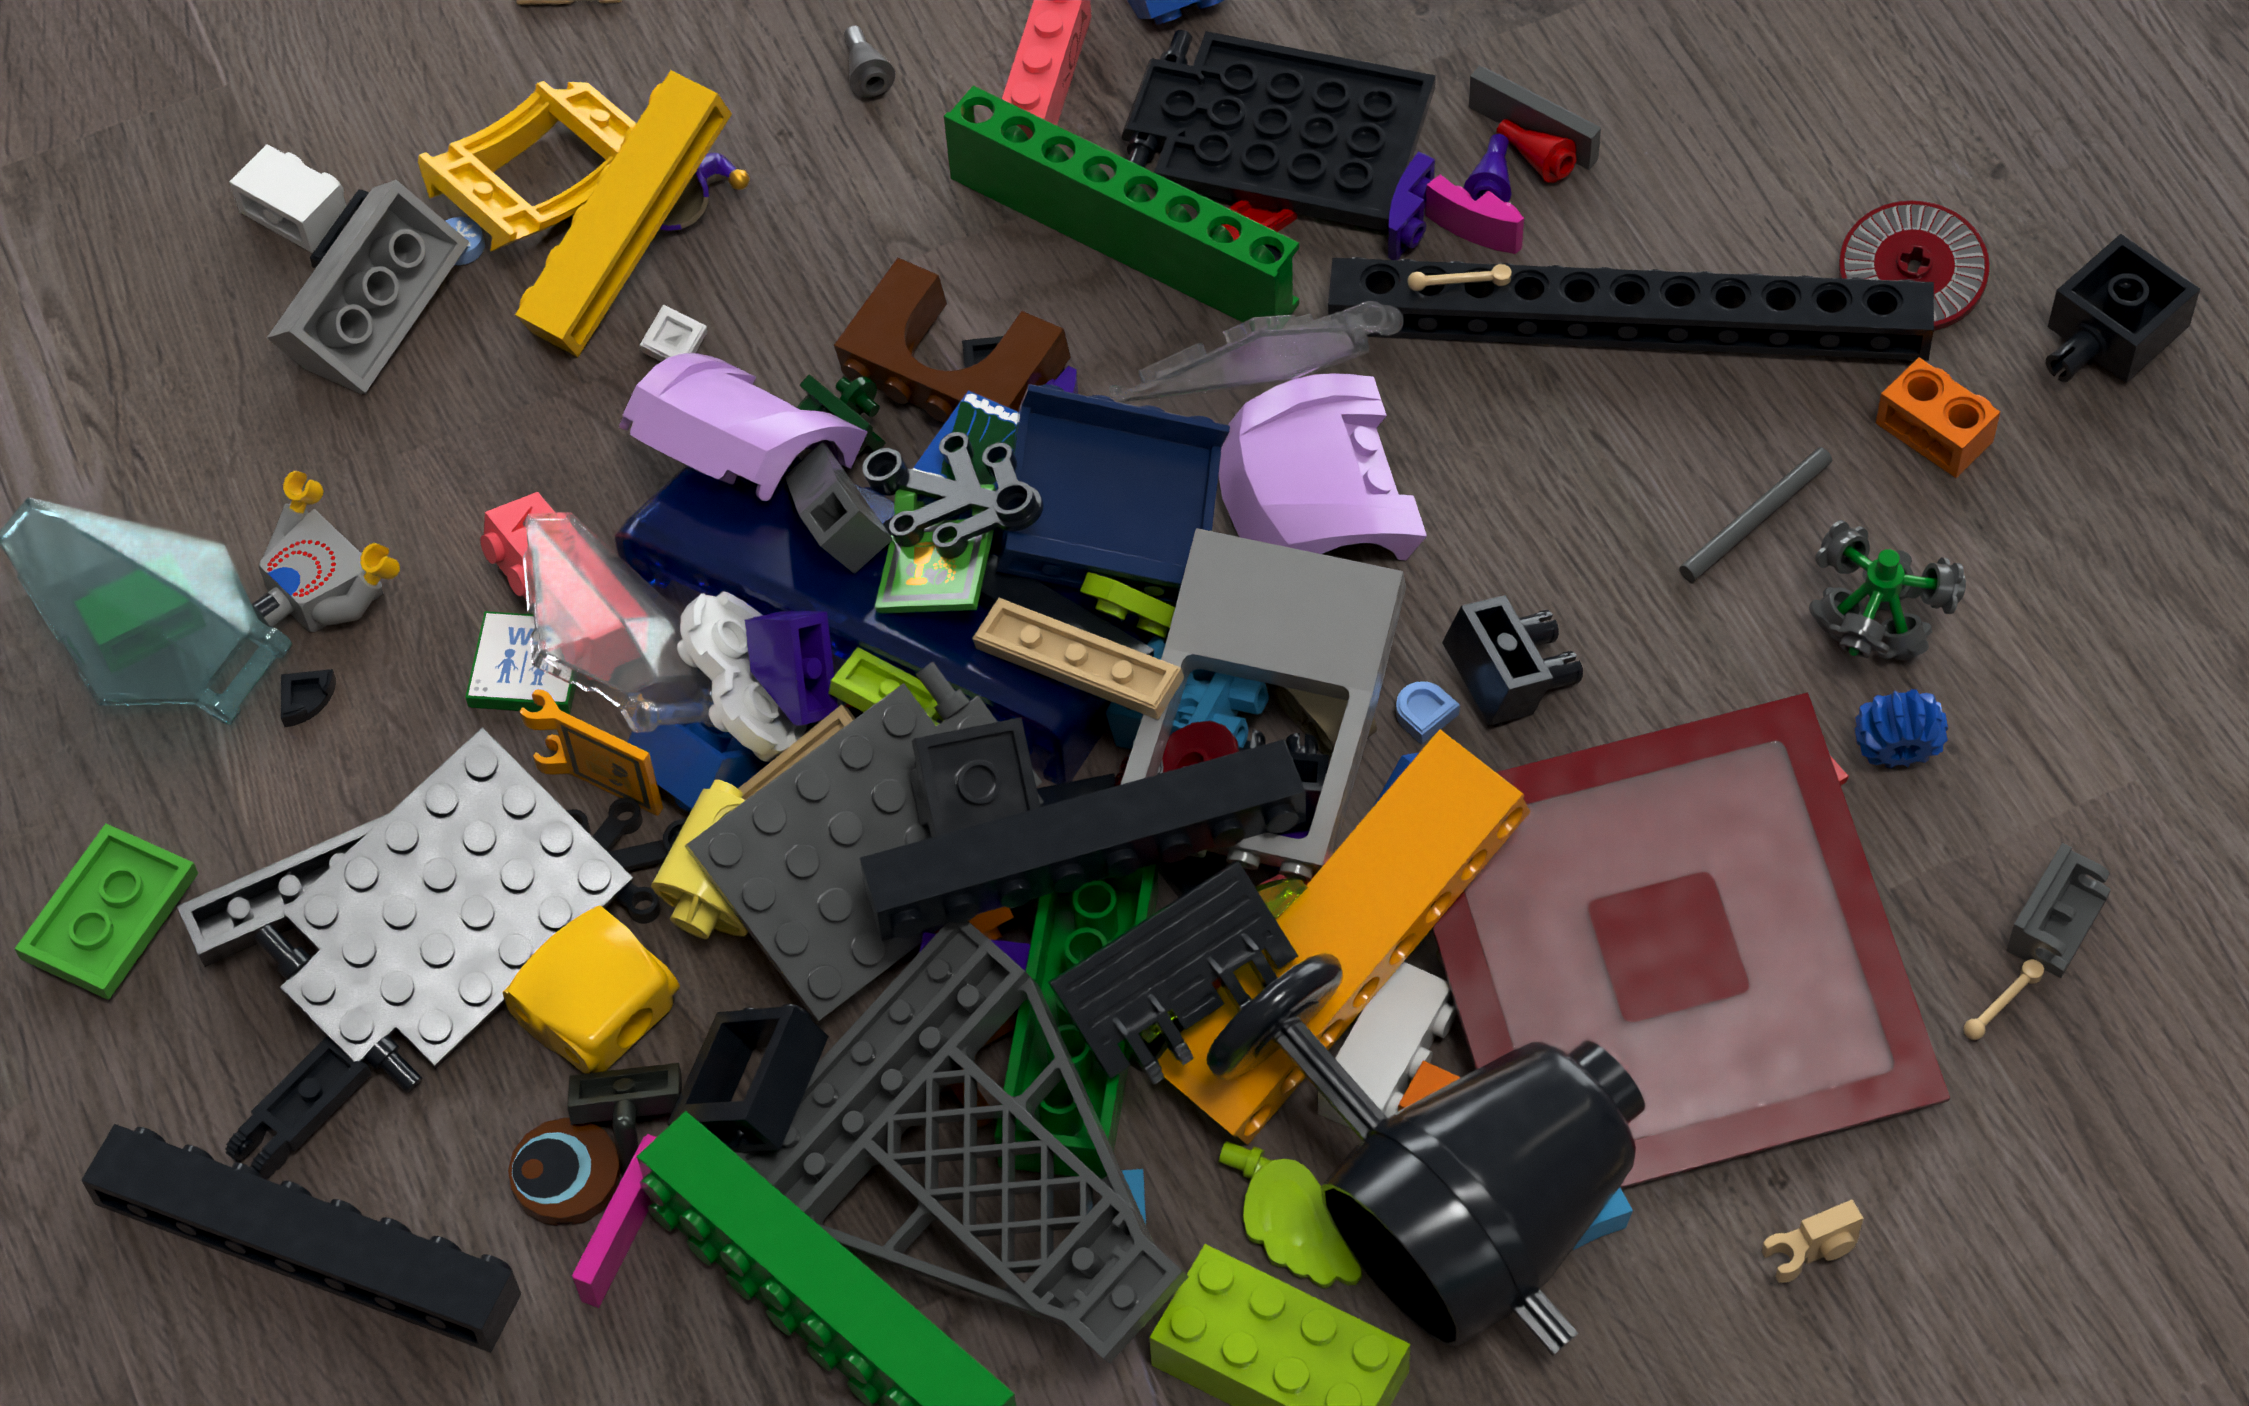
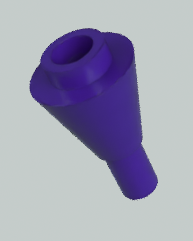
[1463,134,1512,202]

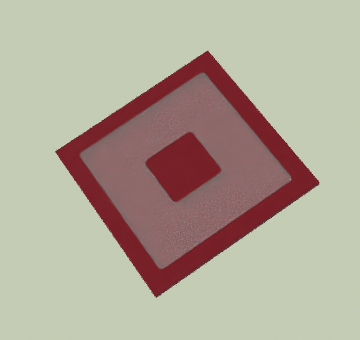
[1430,692,1950,1189]

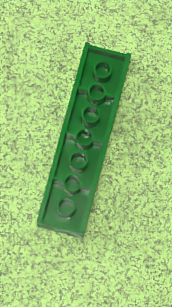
[944,85,1299,338]

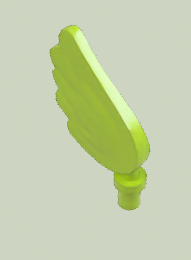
[1219,1141,1362,1289]

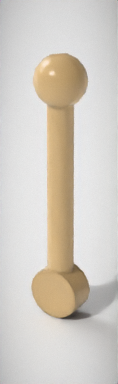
[1407,264,1512,291]
[1963,959,2044,1040]

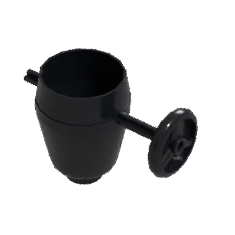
[1206,953,1645,1356]

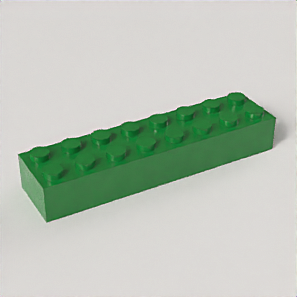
[636,1111,1016,1406]

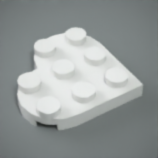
[677,591,807,762]

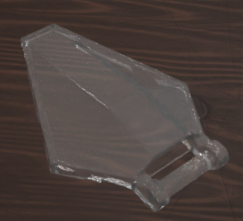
[1109,301,1403,405]
[523,512,715,733]

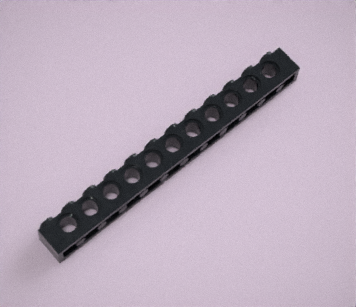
[1328,257,1934,361]

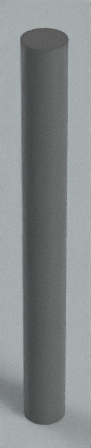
[1679,447,1832,582]

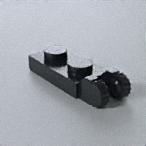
[225,1037,372,1179]

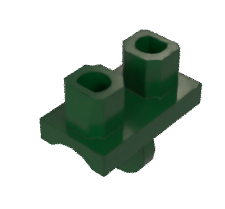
[797,374,886,456]

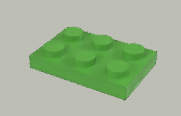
[15,823,198,1000]

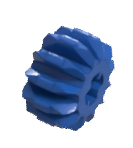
[1854,689,1948,768]

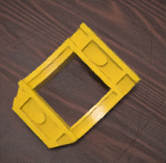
[418,81,635,252]

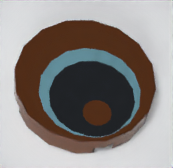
[508,1117,621,1226]

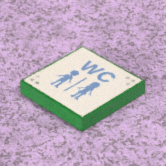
[465,611,580,714]

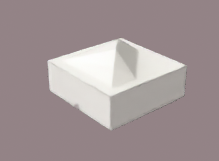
[640,305,707,362]

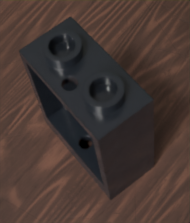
[667,1004,829,1152]

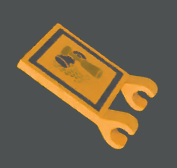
[519,689,663,816]

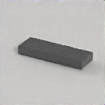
[1469,65,1601,170]

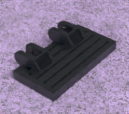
[1048,861,1298,1085]

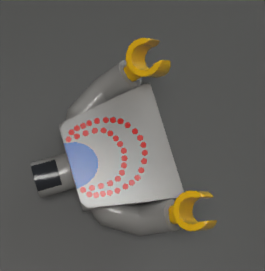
[250,471,400,632]

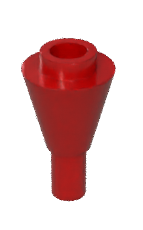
[1496,119,1576,183]

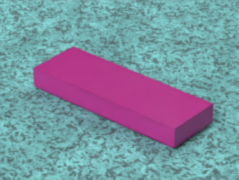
[572,1134,657,1308]

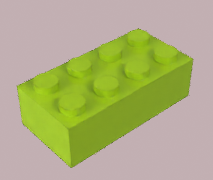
[1149,1244,1410,1406]

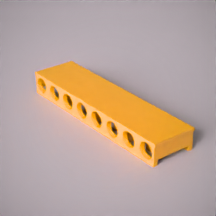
[1158,729,1531,1145]

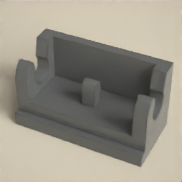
[2006,843,2111,978]

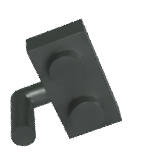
[567,1063,682,1176]

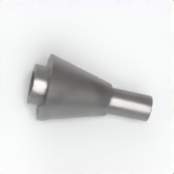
[844,26,895,98]

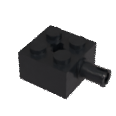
[2046,234,2200,383]

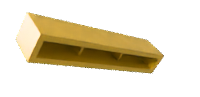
[515,70,732,357]

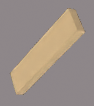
[972,598,1184,720]

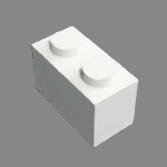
[229,144,346,253]

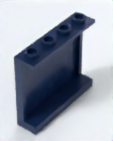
[996,384,1230,607]

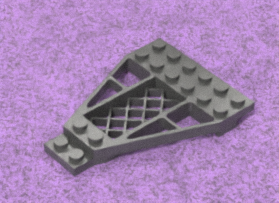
[735,921,1189,1364]

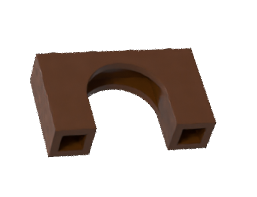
[834,258,1071,422]

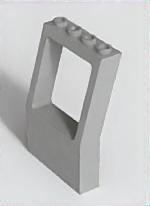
[1120,528,1406,881]

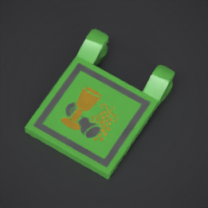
[875,484,996,614]

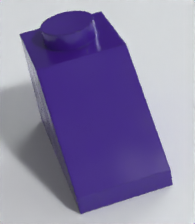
[745,611,838,725]

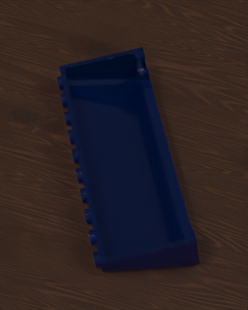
[614,456,1155,784]

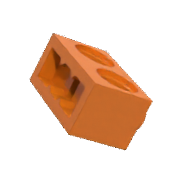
[1875,357,2000,478]

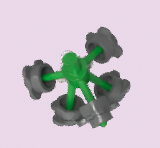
[1809,520,1966,660]

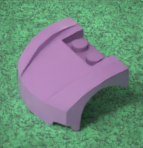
[619,353,867,501]
[1218,373,1427,561]

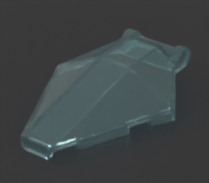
[0,497,293,725]

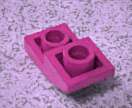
[1425,174,1524,254]

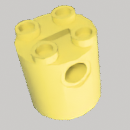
[651,779,748,939]

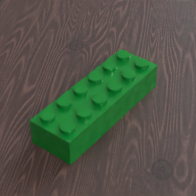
[994,864,1159,1179]

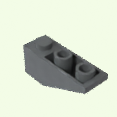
[784,442,893,574]

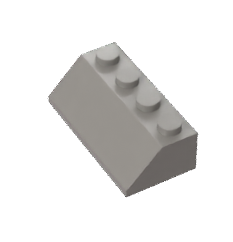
[267,180,470,394]

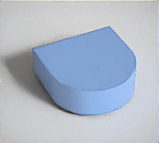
[1396,681,1460,745]

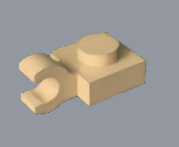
[1762,1199,1863,1283]

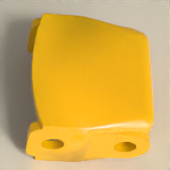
[502,905,680,1074]

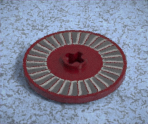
[1839,200,1990,331]

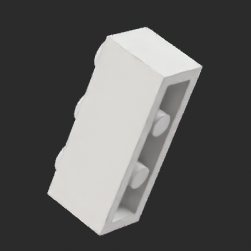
[1318,962,1457,1129]

